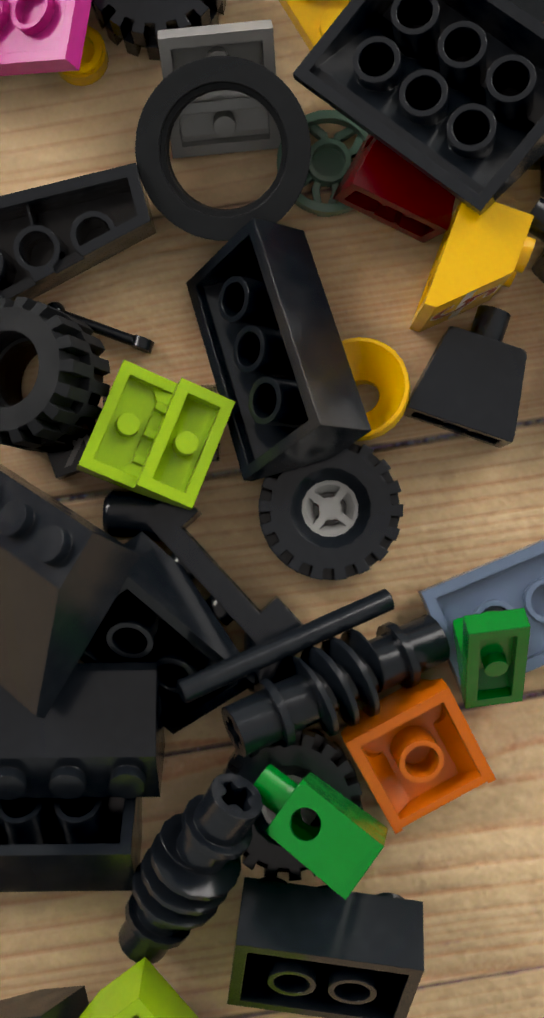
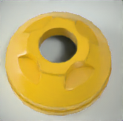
[341,337,410,442]

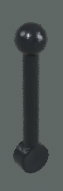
[47,302,154,354]

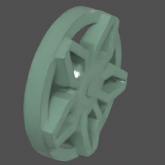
[277,110,368,217]

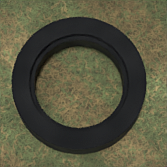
[135,56,311,241]

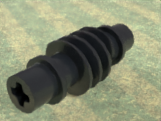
[221,614,450,758]
[119,773,263,964]

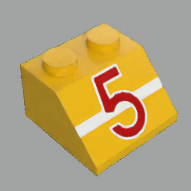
[409,201,536,332]

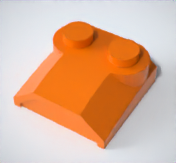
[340,678,496,834]

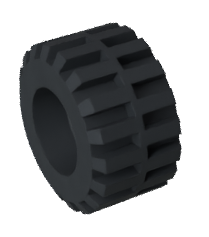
[0,296,110,453]

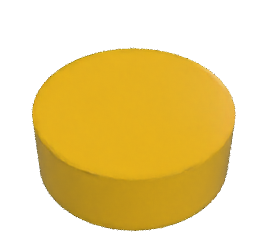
[58,25,109,86]

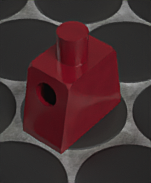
[332,134,455,243]

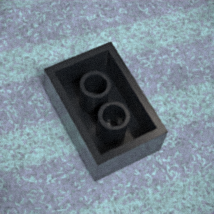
[227,876,424,1018]

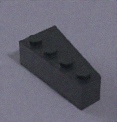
[0,163,156,301]

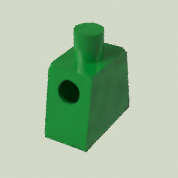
[253,763,388,900]

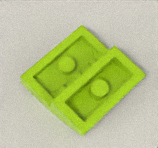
[76,360,235,510]

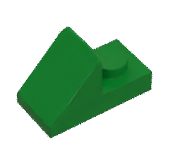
[453,608,531,709]

